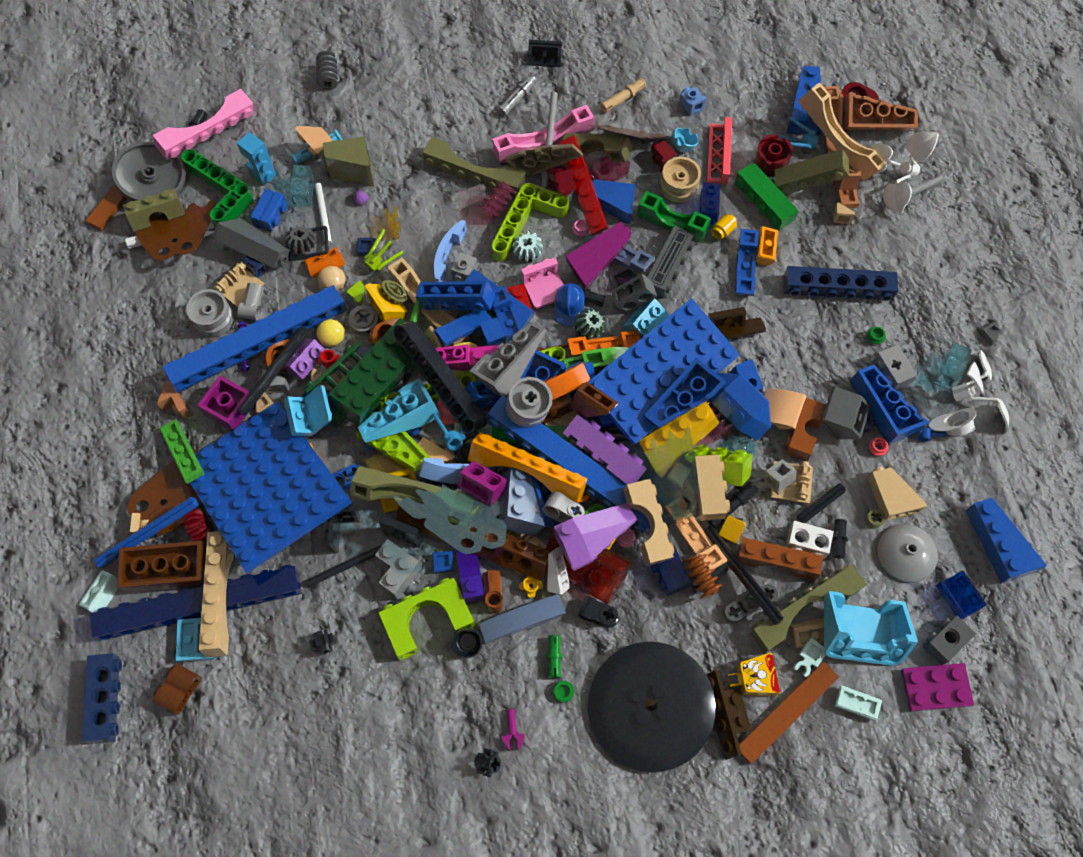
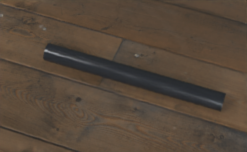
[307,545,382,587]

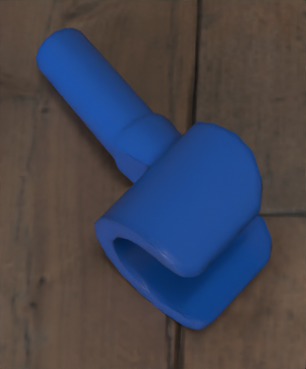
[919,428,946,442]

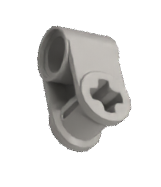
[543,491,585,523]

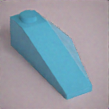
[358,378,441,443]

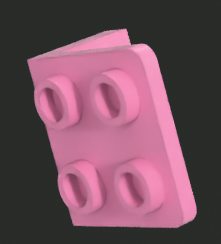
[521,258,563,309]

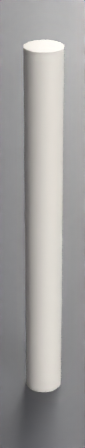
[314,183,332,245]

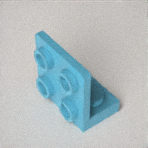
[622,298,670,337]

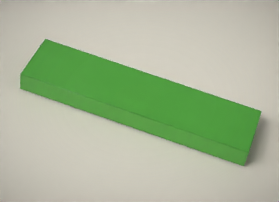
[159,419,205,484]

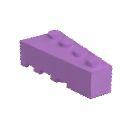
[563,414,647,484]

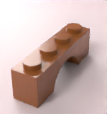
[737,537,823,581]

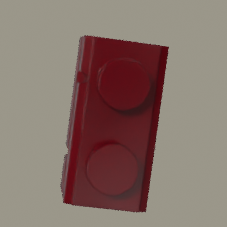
[547,165,576,196]

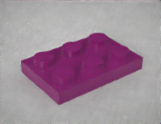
[901,663,974,712]

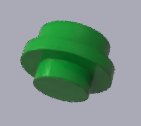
[867,327,886,345]

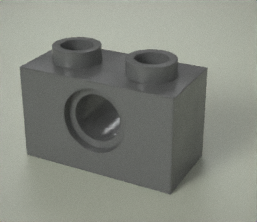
[924,616,976,665]

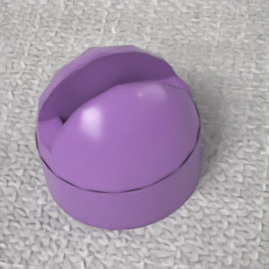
[354,189,369,205]

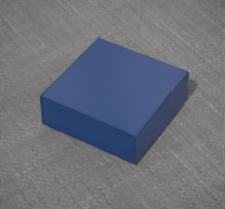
[432,551,454,574]

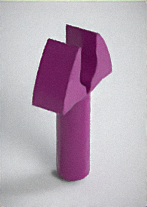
[501,709,525,751]

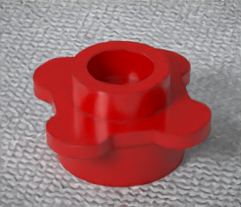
[317,350,340,369]

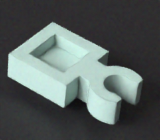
[793,638,826,677]

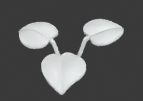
[870,131,939,214]
[952,350,1009,434]

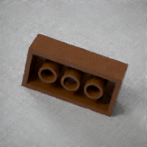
[117,541,207,594]

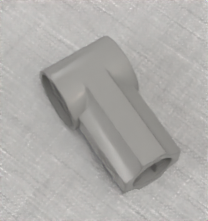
[238,282,264,321]

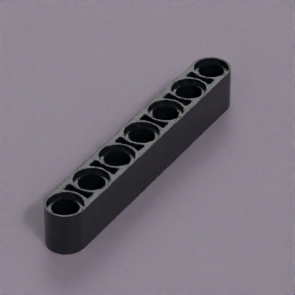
[394,321,487,434]

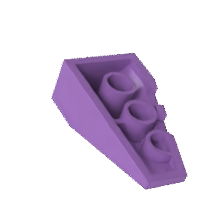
[554,503,637,571]

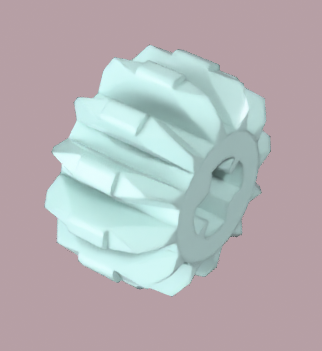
[512,231,543,262]

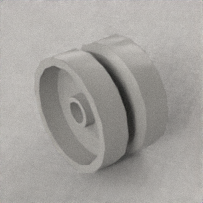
[186,289,233,337]
[505,377,553,428]

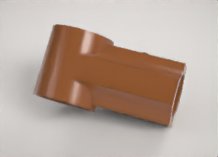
[482,570,504,614]

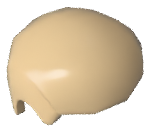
[317,266,346,291]

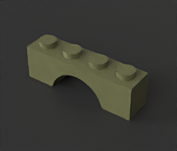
[562,133,633,163]

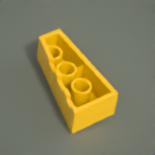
[639,401,719,478]

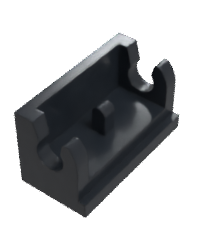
[528,39,562,67]

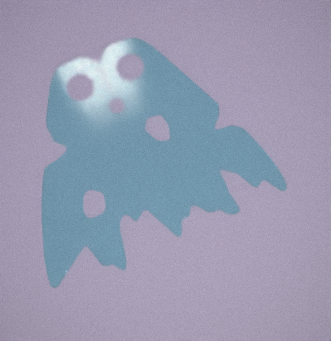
[393,474,506,554]

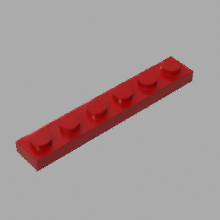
[559,135,609,236]

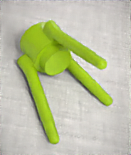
[364,229,403,272]

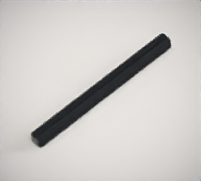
[238,326,309,416]
[704,526,784,625]

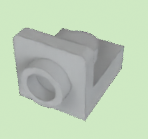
[259,369,289,394]

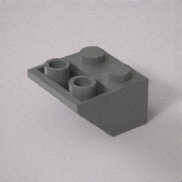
[821,387,871,439]

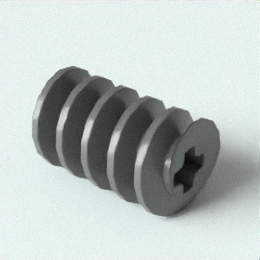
[316,50,338,89]

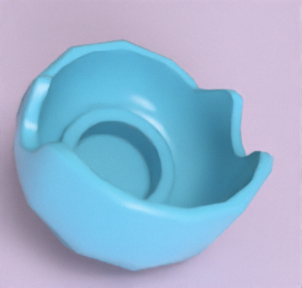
[671,127,699,153]

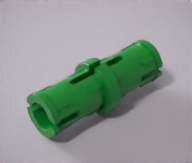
[546,635,563,679]

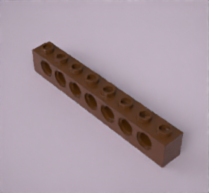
[396,499,552,582]

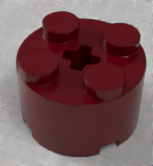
[754,134,793,177]

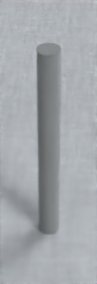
[881,175,944,208]

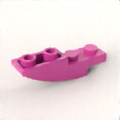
[435,344,505,370]

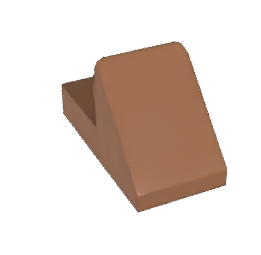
[157,380,191,419]

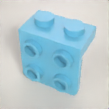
[284,385,332,436]

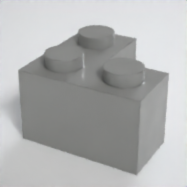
[375,539,422,600]

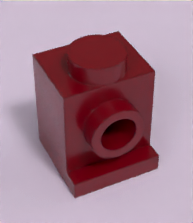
[651,140,677,173]

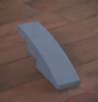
[479,594,566,644]

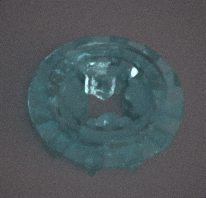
[726,432,757,459]

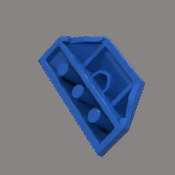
[710,373,772,440]

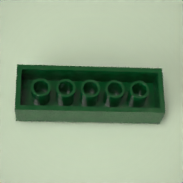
[328,318,430,427]

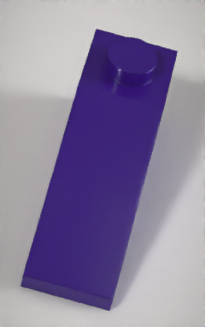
[456,547,485,604]

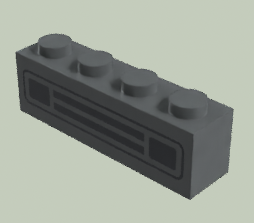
[647,226,695,299]

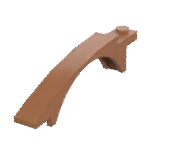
[824,86,862,208]

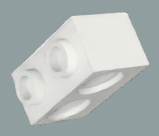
[786,521,834,559]

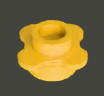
[519,576,543,598]

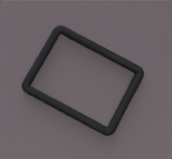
[288,226,329,261]

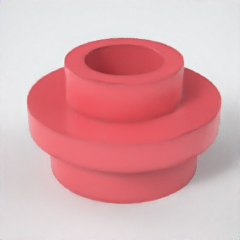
[868,437,889,456]

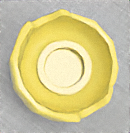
[316,319,345,347]

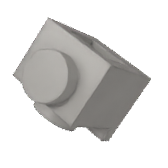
[764,459,797,495]

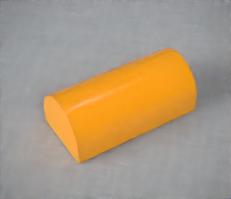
[756,226,778,266]

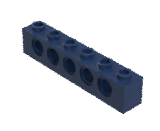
[784,266,898,301]

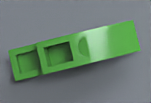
[563,347,630,373]

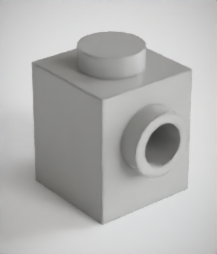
[451,252,478,281]

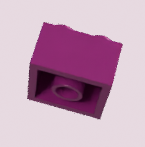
[197,376,250,430]

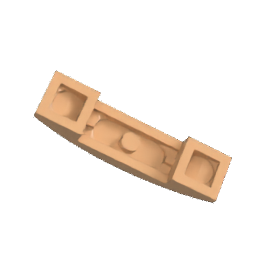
[665,497,727,569]

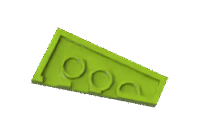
[355,431,430,473]

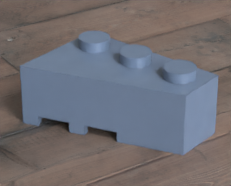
[498,467,545,537]

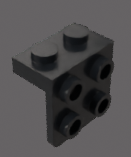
[325,502,360,553]

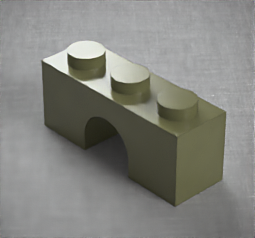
[123,188,186,232]

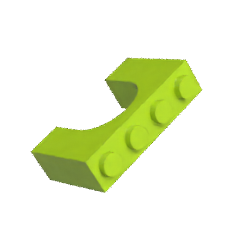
[378,578,475,661]

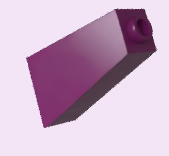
[566,222,631,290]

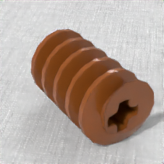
[682,554,722,600]

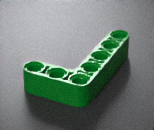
[181,149,253,227]

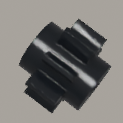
[309,630,336,655]
[474,748,501,777]

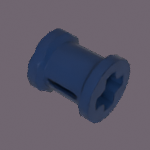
[242,256,267,277]

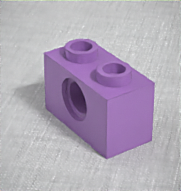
[284,338,325,379]

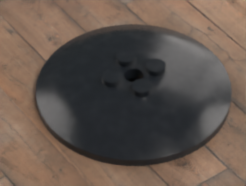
[588,642,716,772]

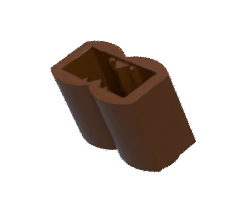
[153,664,202,715]

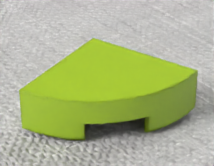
[346,280,365,305]

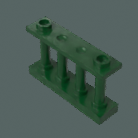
[303,342,362,428]

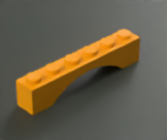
[468,432,587,503]

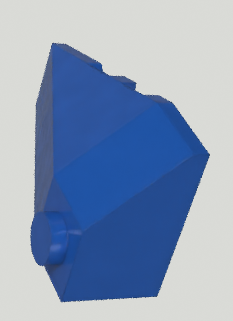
[644,358,726,428]

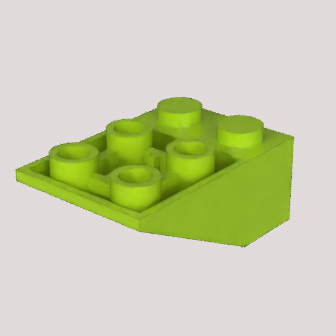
[685,445,753,486]

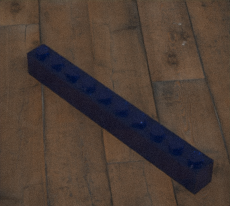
[90,565,302,641]

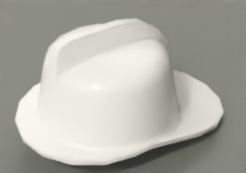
[929,408,976,437]

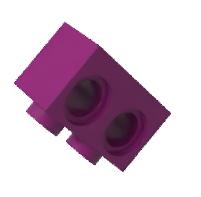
[457,461,507,506]

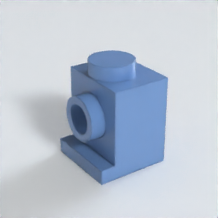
[679,87,706,116]

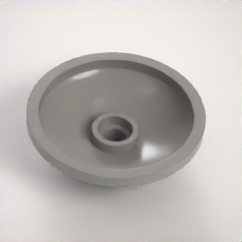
[876,524,938,583]

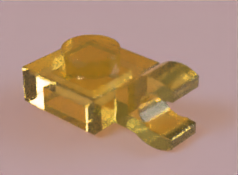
[384,206,401,240]

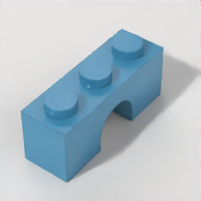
[237,132,276,186]

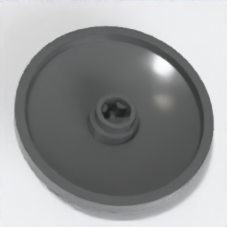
[112,142,186,201]

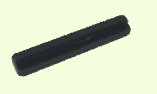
[797,483,846,523]

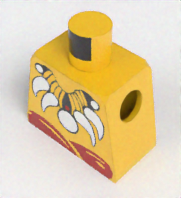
[727,653,780,696]

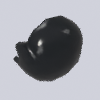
[451,627,482,658]

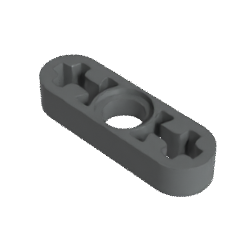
[723,584,778,623]

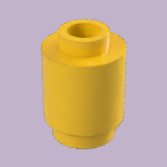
[711,214,737,240]

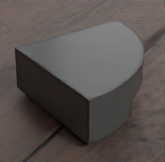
[979,321,999,346]

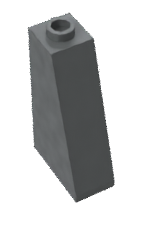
[212,218,290,268]

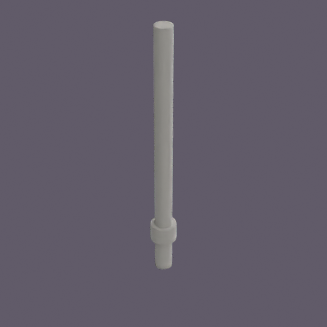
[541,92,558,189]

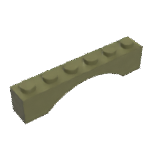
[422,137,526,197]
[350,466,475,526]
[750,565,867,654]

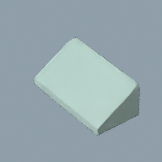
[79,570,119,616]

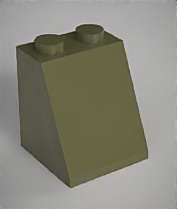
[321,136,374,186]

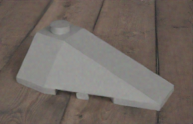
[470,322,546,397]

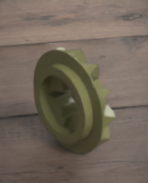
[380,280,408,305]

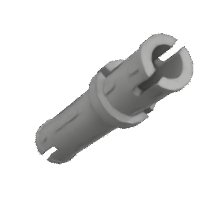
[498,74,537,116]

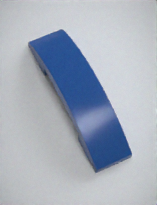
[735,229,759,296]
[492,286,522,342]

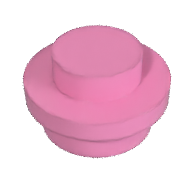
[572,219,590,237]
[616,528,636,548]

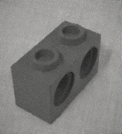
[611,274,657,313]

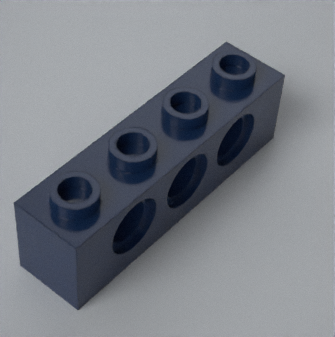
[82,653,122,744]

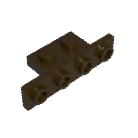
[708,307,766,339]
[706,670,752,760]

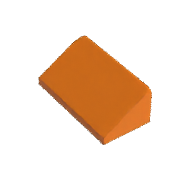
[304,247,345,278]

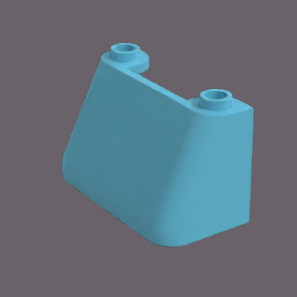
[824,591,918,666]

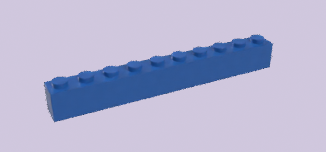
[162,285,346,393]
[487,396,664,534]

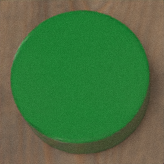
[553,681,574,703]

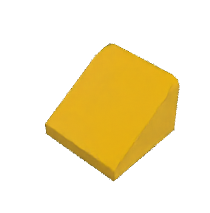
[719,515,746,544]

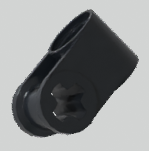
[577,596,618,628]

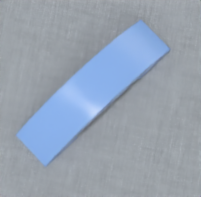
[434,220,467,282]
[419,458,496,484]

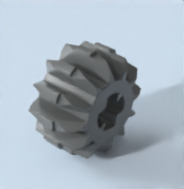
[285,225,316,255]

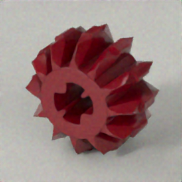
[183,508,213,542]

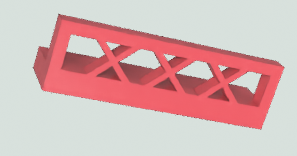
[707,117,732,185]

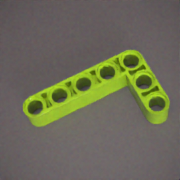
[492,183,569,262]

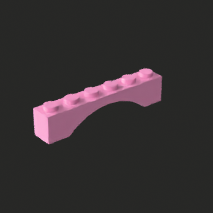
[153,89,254,160]
[492,105,594,164]

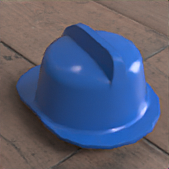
[555,283,585,327]

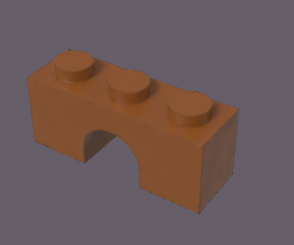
[784,397,826,462]

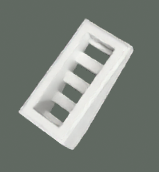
[547,547,570,594]

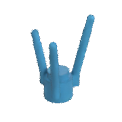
[778,117,819,149]
[433,413,466,451]

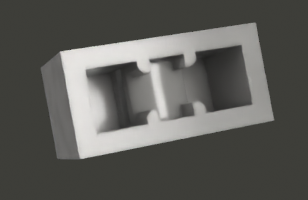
[874,345,918,390]

